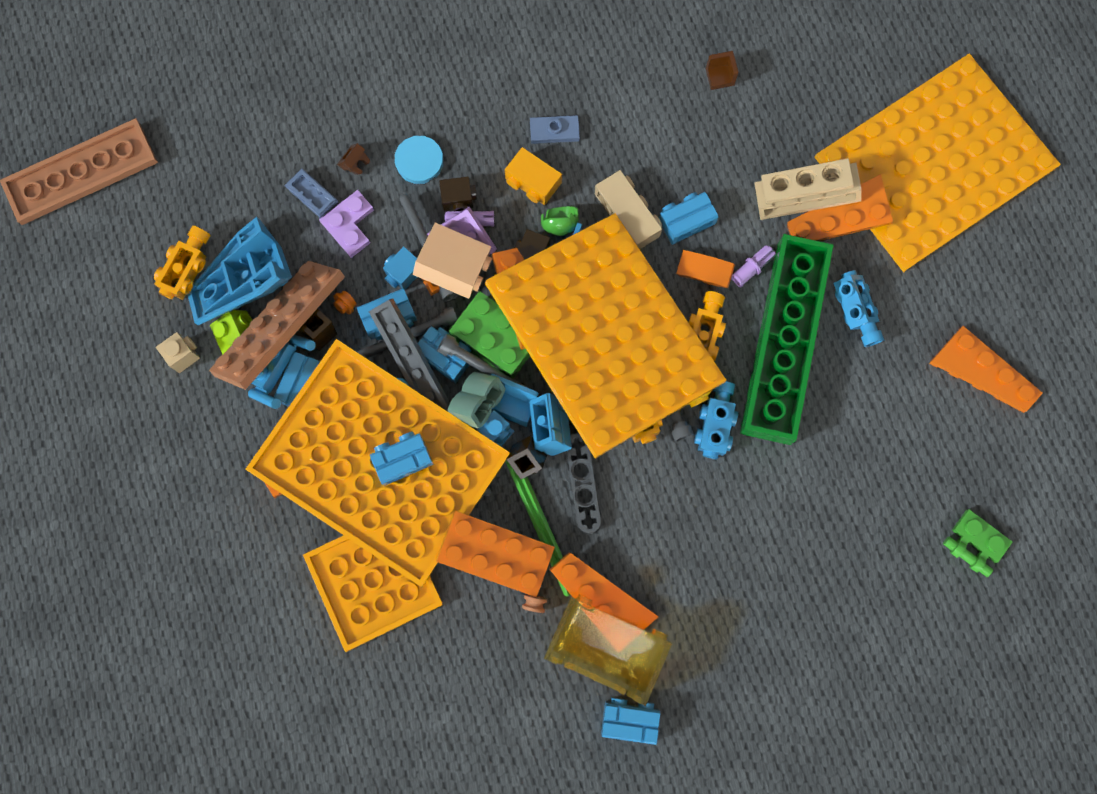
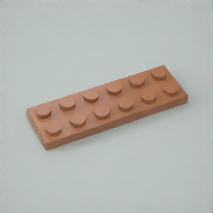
[0,118,158,225]
[209,261,345,390]

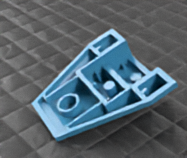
[187,217,292,325]

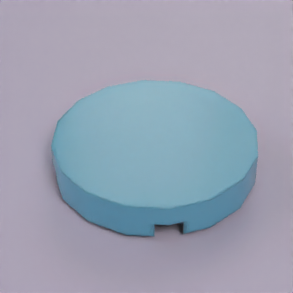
[395,136,443,184]

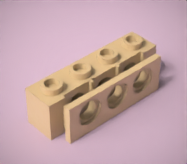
[754,158,861,220]

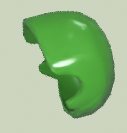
[541,206,579,236]

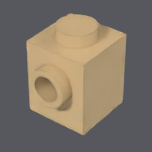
[156,332,200,373]

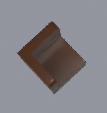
[705,51,738,90]

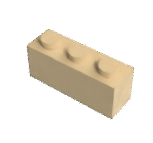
[594,170,662,249]

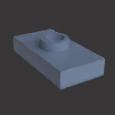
[530,115,580,144]
[285,169,339,219]

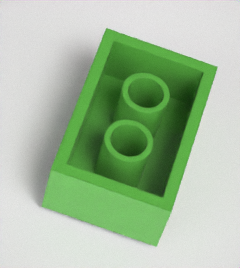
[449,291,530,379]

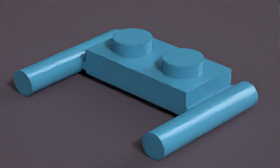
[248,334,316,409]

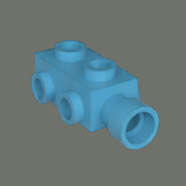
[833,270,884,347]
[694,381,738,459]

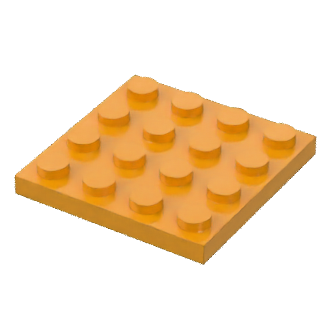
[303,535,444,652]

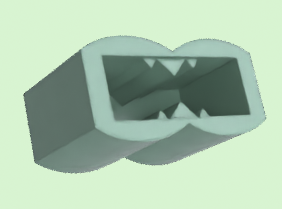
[448,372,505,428]

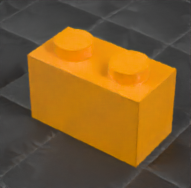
[505,147,562,205]

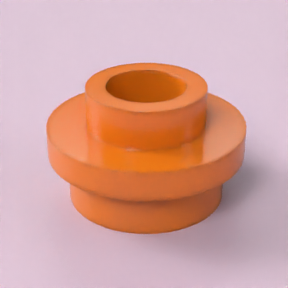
[333,291,357,315]

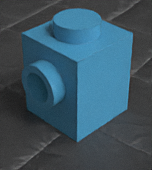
[383,246,417,290]

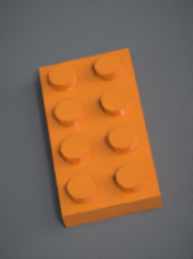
[436,510,555,597]

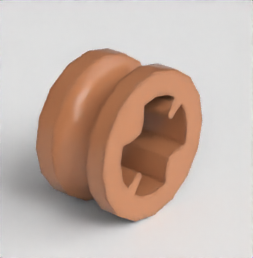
[522,594,547,613]

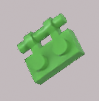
[943,509,1012,577]

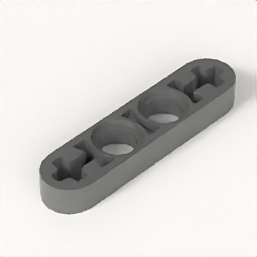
[566,433,601,534]

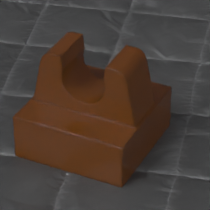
[337,143,370,175]

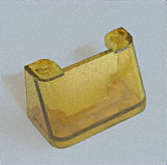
[544,594,672,706]

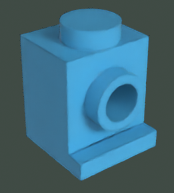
[477,410,514,446]

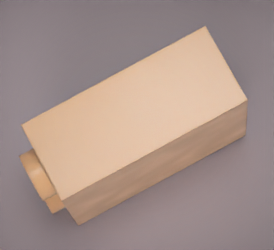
[413,222,492,299]

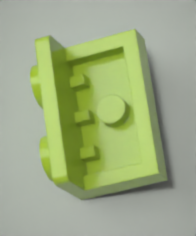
[210,310,252,355]

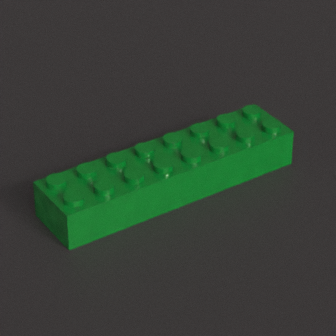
[739,234,833,445]

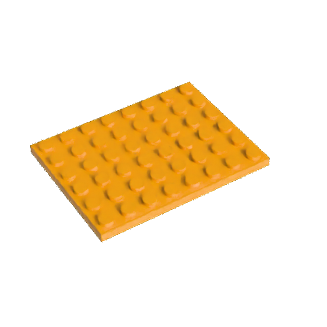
[814,53,1061,272]
[485,213,727,459]
[245,339,510,587]

